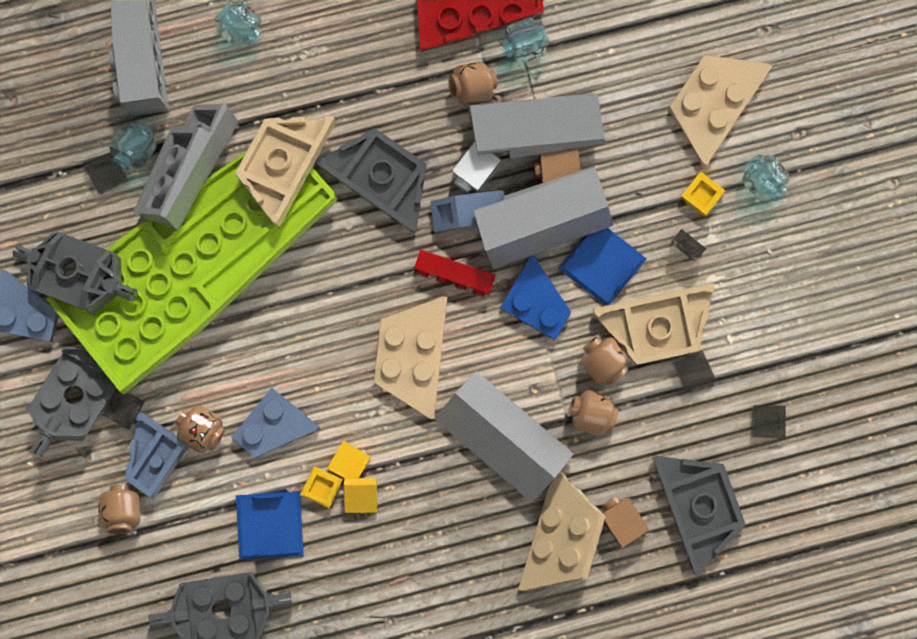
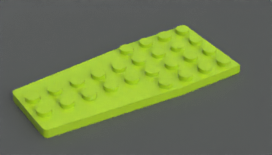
[45,151,337,395]

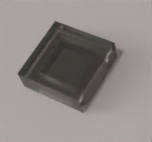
[84,151,128,195]
[671,229,706,261]
[672,350,716,393]
[102,387,145,430]
[752,405,786,438]

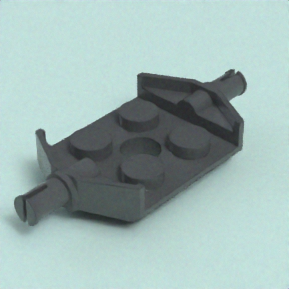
[13,231,138,315]
[26,347,116,458]
[148,572,293,639]

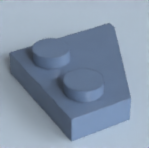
[0,270,59,342]
[231,388,320,458]
[125,410,189,498]

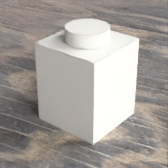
[452,142,501,194]

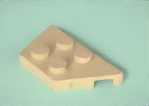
[668,55,772,167]
[235,116,336,228]
[593,283,715,366]
[374,296,447,419]
[518,472,606,592]

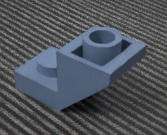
[430,191,504,232]

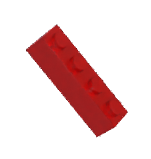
[414,249,496,297]

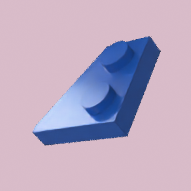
[500,256,571,340]

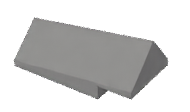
[468,93,605,159]
[133,104,239,230]
[474,166,614,269]
[434,371,574,503]

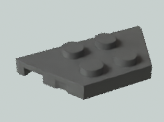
[314,128,427,234]
[652,456,746,575]

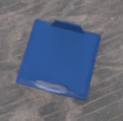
[558,228,647,306]
[236,491,304,560]

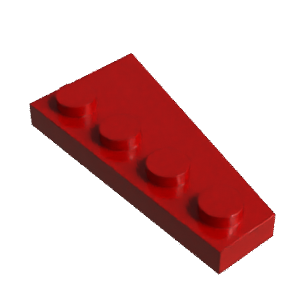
[417,0,544,53]

